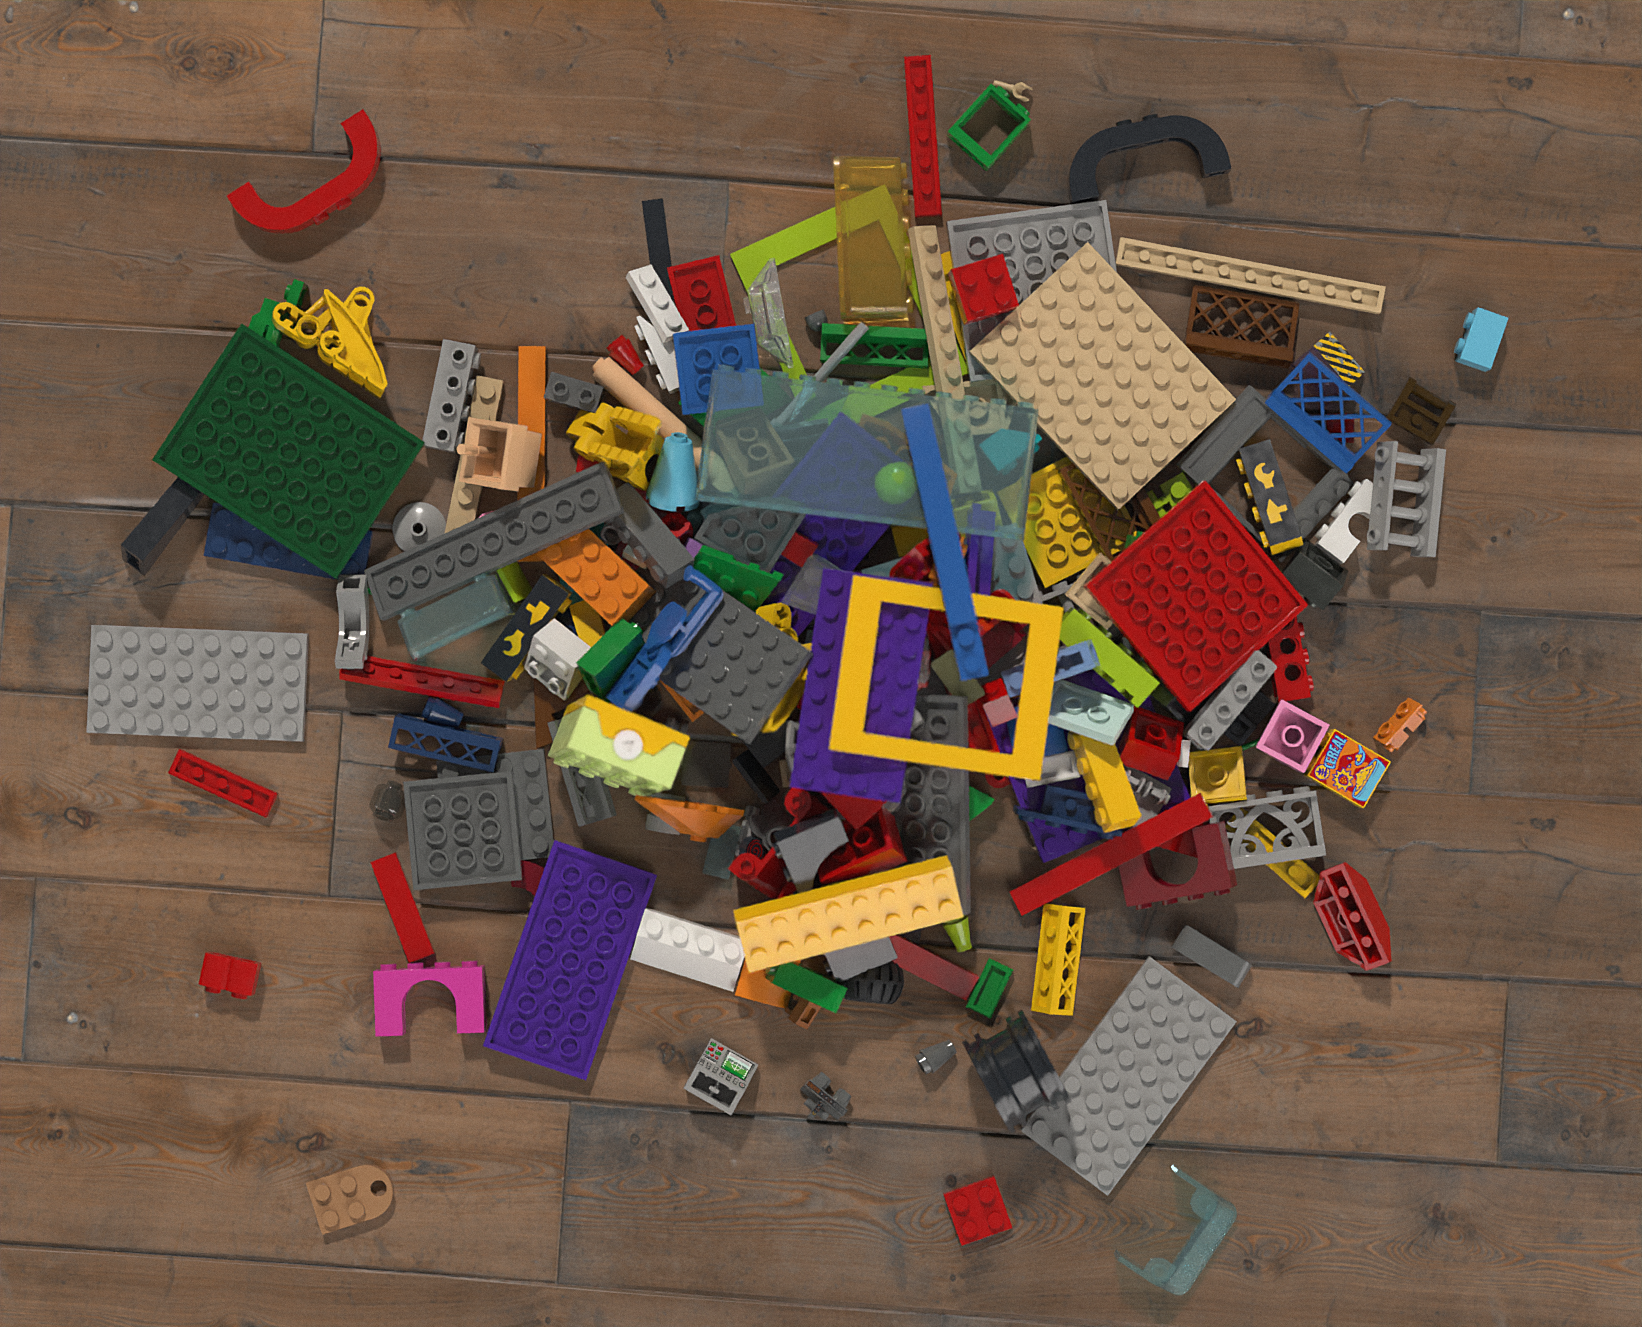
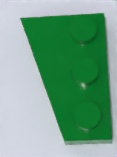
[693,545,783,612]

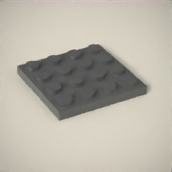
[436,749,554,860]
[403,771,523,890]

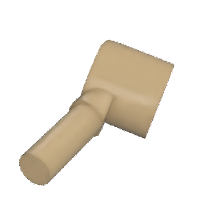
[993,80,1033,102]

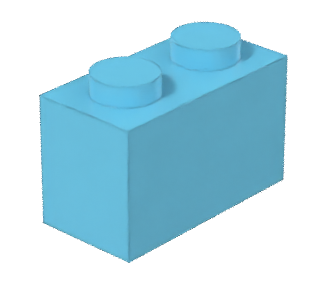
[1454,307,1508,372]

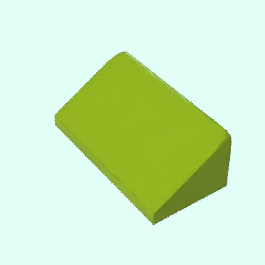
[496,561,532,604]

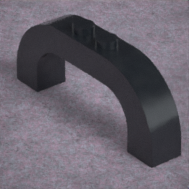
[1067,114,1232,205]

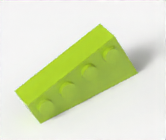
[1059,607,1159,707]

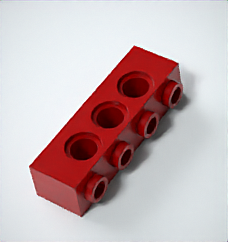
[1265,616,1314,703]

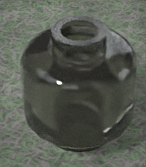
[369,780,405,823]

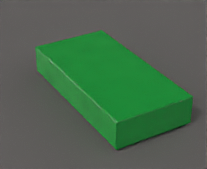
[966,958,1013,1018]

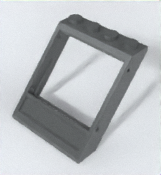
[1176,385,1354,563]

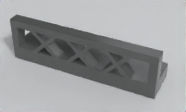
[548,719,617,827]

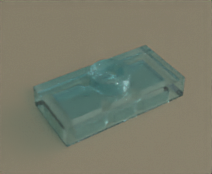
[703,825,741,880]

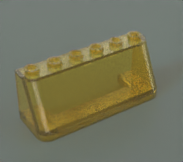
[833,156,913,324]

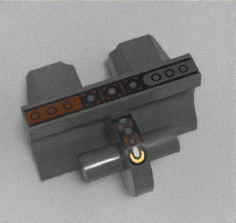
[800,1072,851,1121]

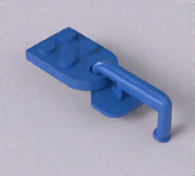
[605,565,723,712]

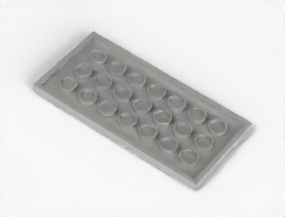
[87,625,309,742]
[1020,956,1237,1196]

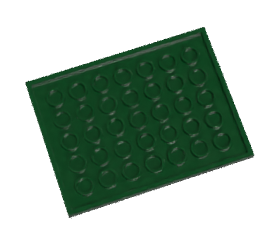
[152,323,425,579]

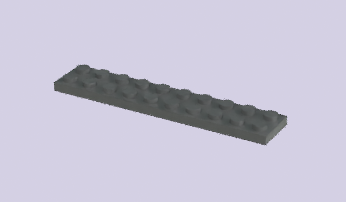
[364,461,624,621]

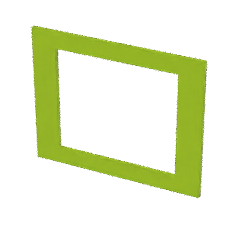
[730,185,968,425]

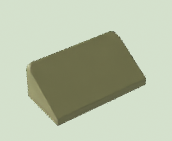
[931,649,985,704]

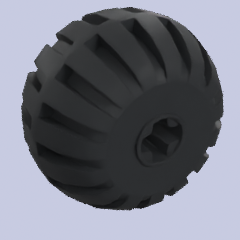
[839,961,904,1004]

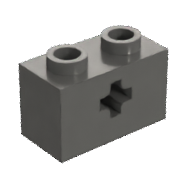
[544,372,605,413]

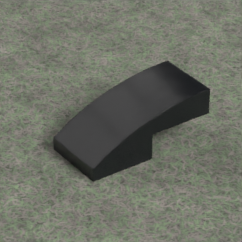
[1223,690,1275,746]

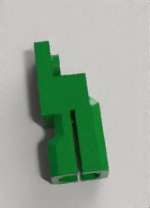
[248,279,308,349]

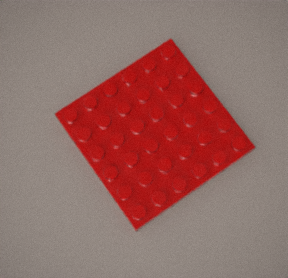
[1083,480,1308,712]

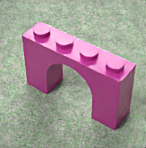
[373,961,487,1037]

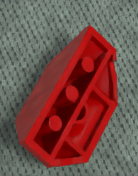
[1313,862,1392,971]

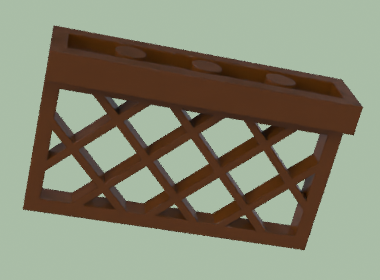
[1183,285,1300,369]
[1058,463,1160,561]

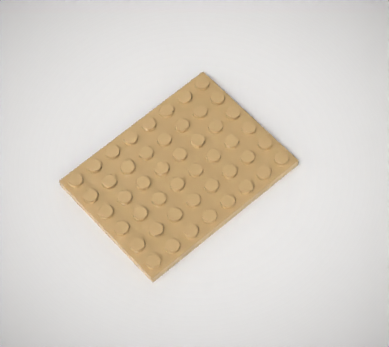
[969,242,1236,511]

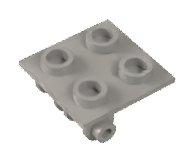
[1123,765,1172,828]

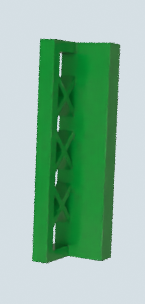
[820,323,929,369]

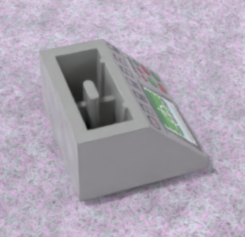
[684,1038,759,1115]

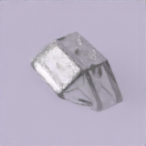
[743,258,793,368]

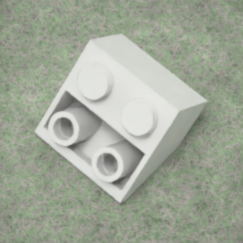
[524,618,591,701]

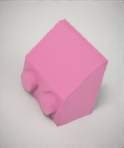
[1256,699,1330,773]

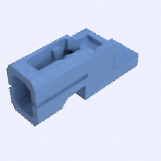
[1001,639,1100,698]

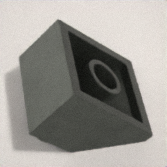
[1282,539,1349,610]

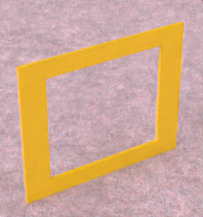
[829,575,1063,781]

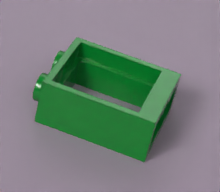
[947,84,1031,172]

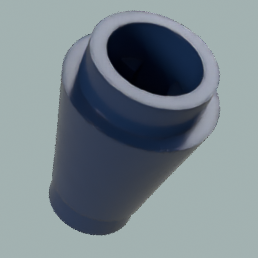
[421,697,463,728]

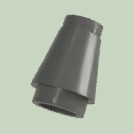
[915,1039,957,1075]

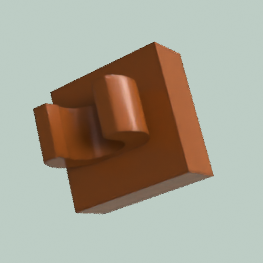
[784,995,821,1029]

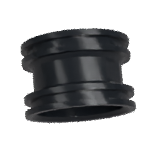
[962,1009,1072,1134]

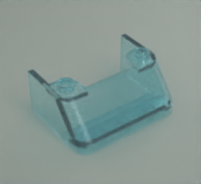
[397,572,516,662]
[1114,1163,1237,1295]

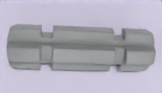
[735,805,760,857]

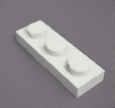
[626,265,689,343]

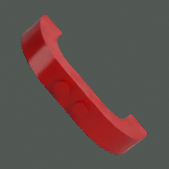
[226,109,381,234]

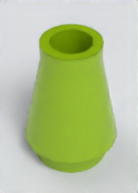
[942,915,972,952]

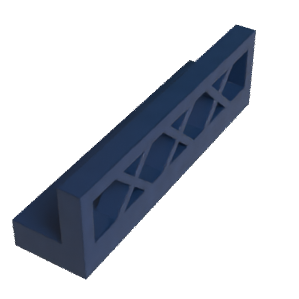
[388,714,504,772]

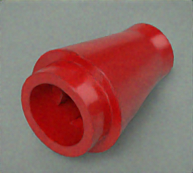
[606,334,644,375]

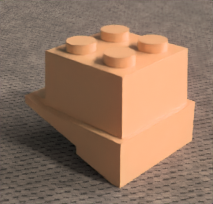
[457,417,542,491]

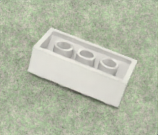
[630,908,745,992]

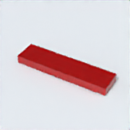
[168,749,279,818]
[370,852,435,963]

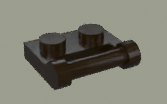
[1386,377,1456,446]

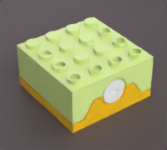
[548,695,690,796]

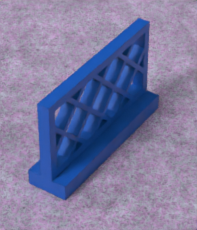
[1265,352,1392,474]

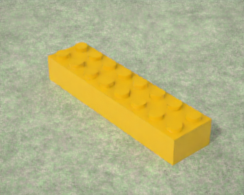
[733,855,963,972]

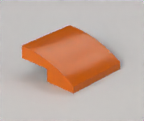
[735,959,801,1008]

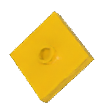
[1188,746,1247,804]

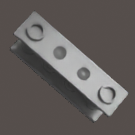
[1367,441,1446,557]

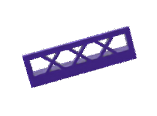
[964,503,996,620]

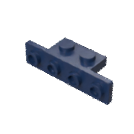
[1013,784,1123,839]

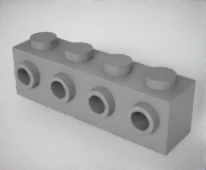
[422,339,481,453]

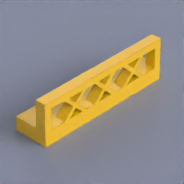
[1031,903,1086,1016]

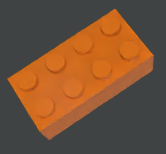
[536,529,656,626]

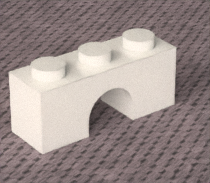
[1314,479,1373,564]

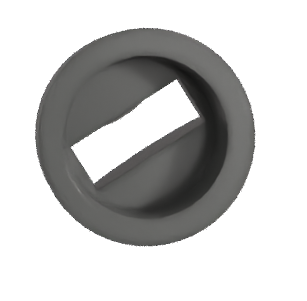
[804,309,828,332]

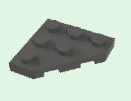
[695,496,808,573]

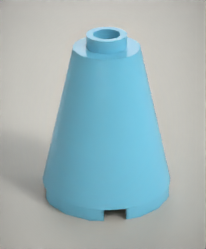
[646,432,700,511]

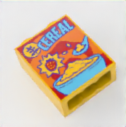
[1304,729,1391,809]

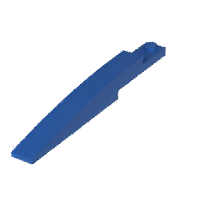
[901,404,989,681]

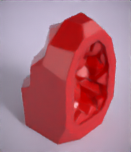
[661,513,693,545]

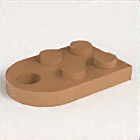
[306,1164,394,1235]

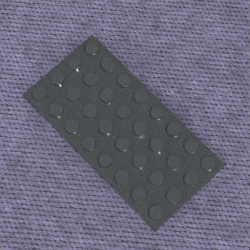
[602,566,813,744]
[884,694,971,915]

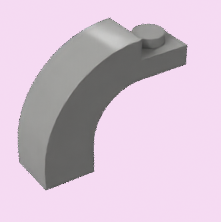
[335,575,369,669]

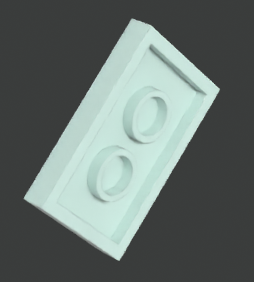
[1048,679,1134,746]

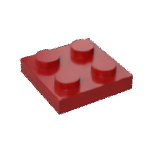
[943,1175,1013,1246]

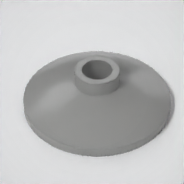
[393,502,446,551]

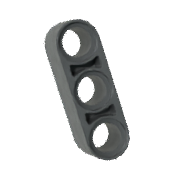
[1172,924,1252,988]

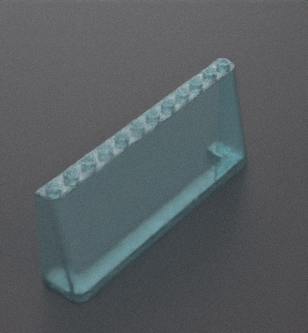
[695,365,1039,541]

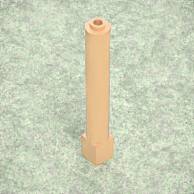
[591,357,744,506]

